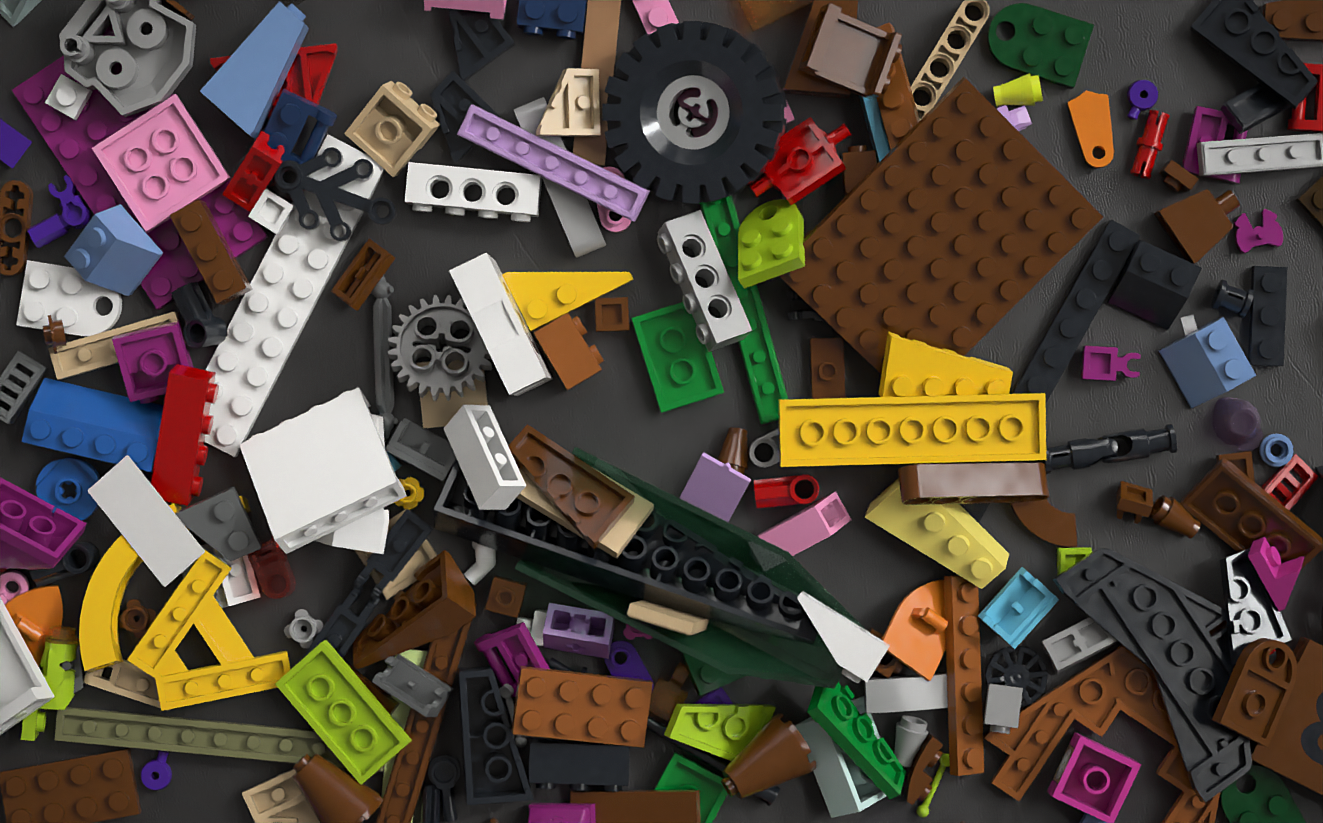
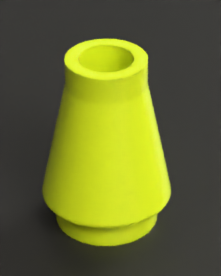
[993,73,1043,106]

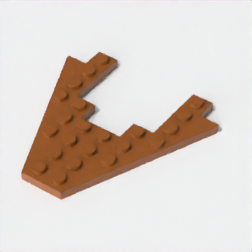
[983,620,1227,823]

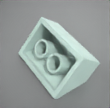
[796,696,886,818]

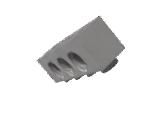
[657,210,752,352]

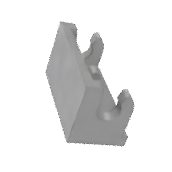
[1042,617,1117,674]

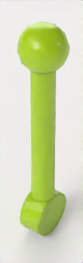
[916,753,950,818]

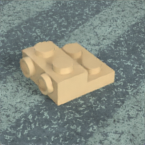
[344,81,441,177]

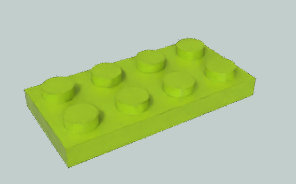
[275,640,412,785]

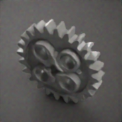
[388,295,492,401]

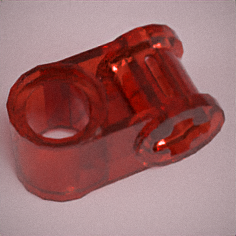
[247,535,296,599]

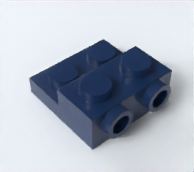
[517,0,587,40]

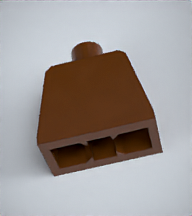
[1154,189,1240,264]

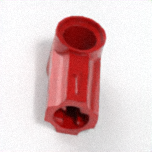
[754,474,819,508]

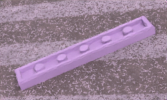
[457,104,650,221]

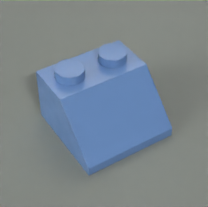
[64,204,163,296]
[1159,317,1256,408]

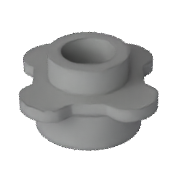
[284,609,324,648]

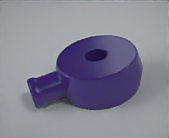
[1127,80,1158,120]
[141,750,172,791]

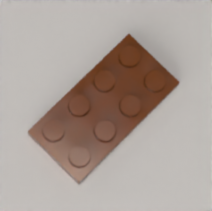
[511,666,653,748]

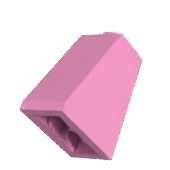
[750,491,852,570]

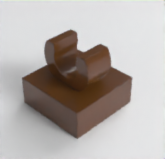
[1117,481,1153,524]

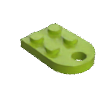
[738,199,805,288]

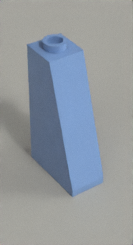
[200,1,309,139]

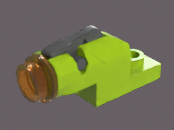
[21,626,84,741]

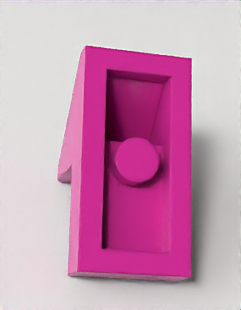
[1248,537,1304,611]

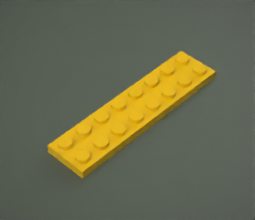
[778,393,1046,467]

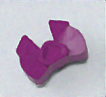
[1234,209,1283,254]

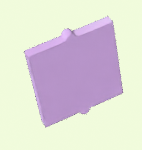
[680,452,751,525]

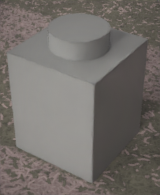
[983,684,1023,734]

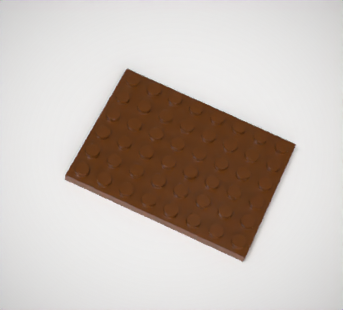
[780,77,1103,374]

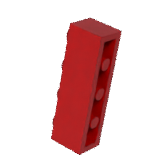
[151,364,219,506]

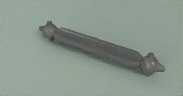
[370,275,398,438]

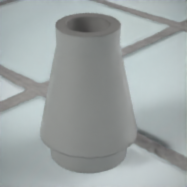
[894,715,928,767]

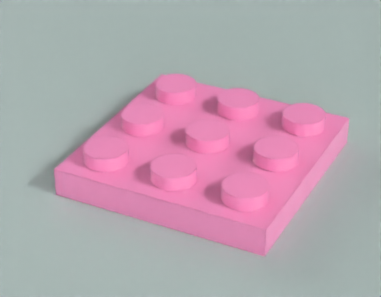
[92,94,231,233]

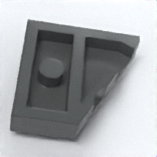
[175,486,262,561]

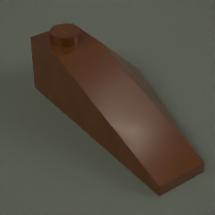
[353,550,476,669]

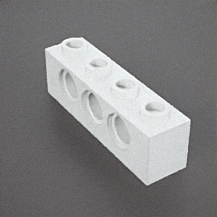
[405,162,542,222]

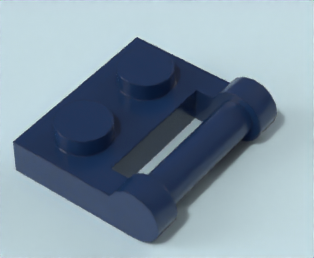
[264,89,337,164]

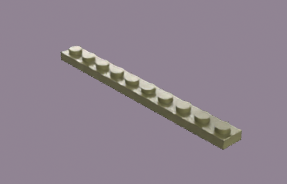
[54,707,384,771]

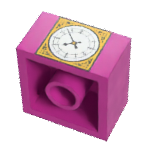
[1047,732,1141,823]

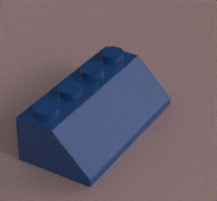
[22,378,164,472]

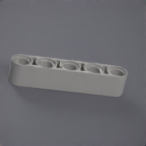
[513,97,606,258]

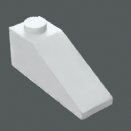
[797,591,890,683]

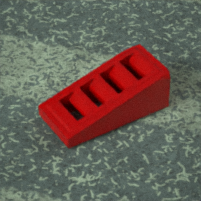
[1261,454,1318,511]

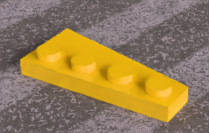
[878,332,1013,397]

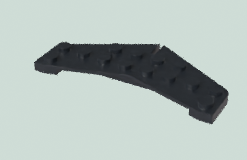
[1053,548,1252,802]

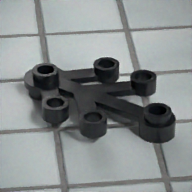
[273,147,396,242]

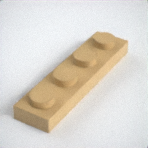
[48,311,186,380]

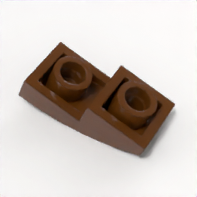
[904,733,943,805]

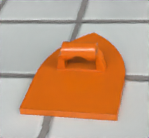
[881,580,948,681]
[4,585,63,666]

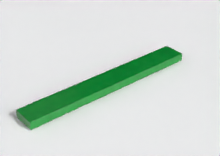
[700,196,788,424]

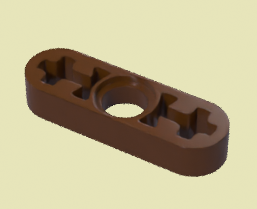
[0,180,33,276]

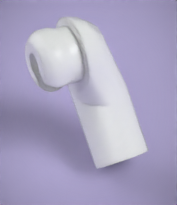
[464,542,496,585]

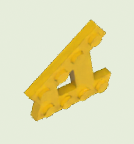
[127,549,291,711]

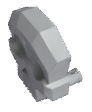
[59,0,196,117]

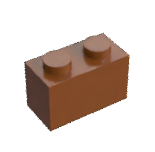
[534,313,604,390]

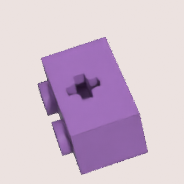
[543,603,615,659]

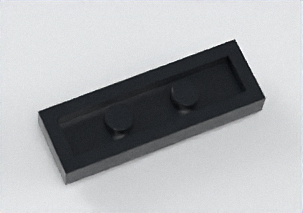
[1248,266,1288,366]

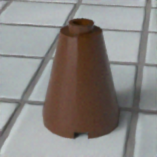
[721,713,816,799]
[292,753,383,823]

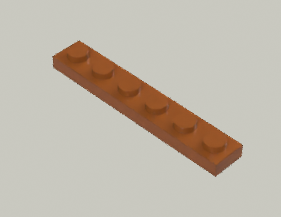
[944,575,984,776]

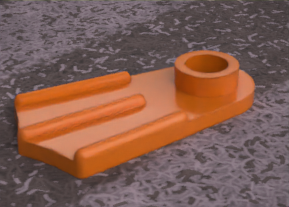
[1067,90,1114,168]

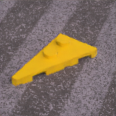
[502,272,634,331]

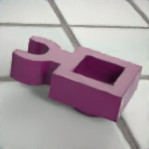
[1081,346,1141,381]

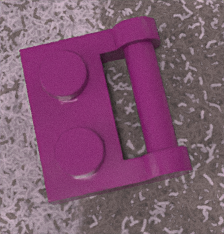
[1182,106,1252,184]
[474,622,550,698]

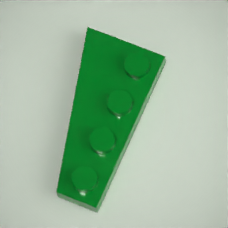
[807,662,906,799]

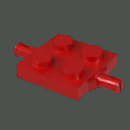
[750,117,851,205]

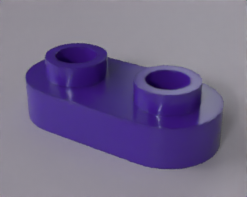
[604,640,654,694]

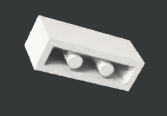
[444,405,526,510]

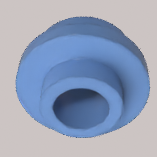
[1259,434,1293,467]

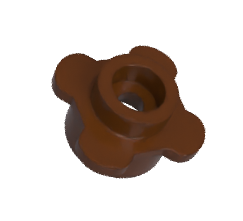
[43,315,67,354]
[118,599,157,638]

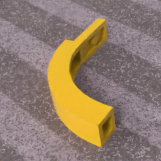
[79,495,251,672]

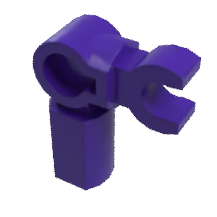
[27,175,92,248]

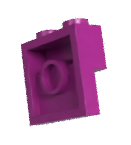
[112,321,194,404]

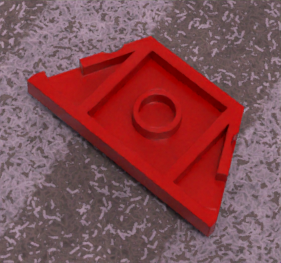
[210,43,338,120]

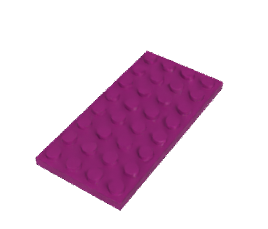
[12,24,268,310]

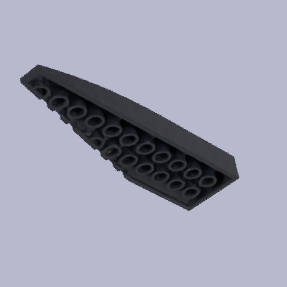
[434,441,818,645]

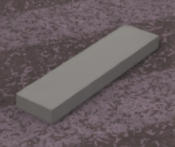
[1197,133,1323,176]

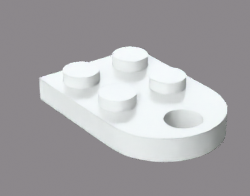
[16,260,122,337]

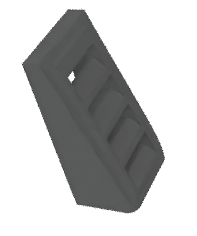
[0,351,47,424]

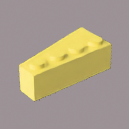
[865,463,1009,589]

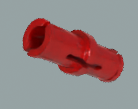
[1130,110,1170,179]

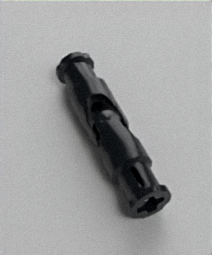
[1041,424,1177,474]

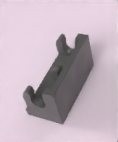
[385,418,457,481]
[372,654,454,717]

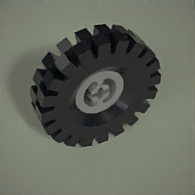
[602,21,787,203]

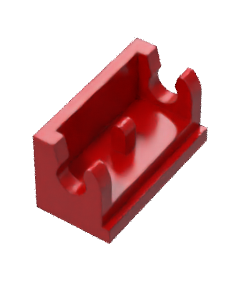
[222,131,285,212]

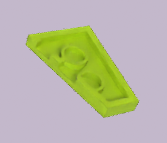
[664,704,776,761]

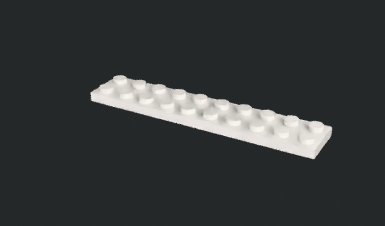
[205,135,385,457]

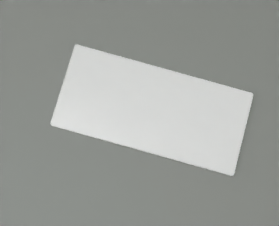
[88,455,205,587]

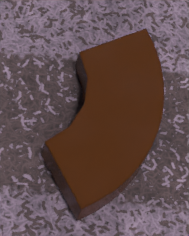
[1010,499,1077,547]

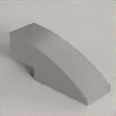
[864,673,948,713]

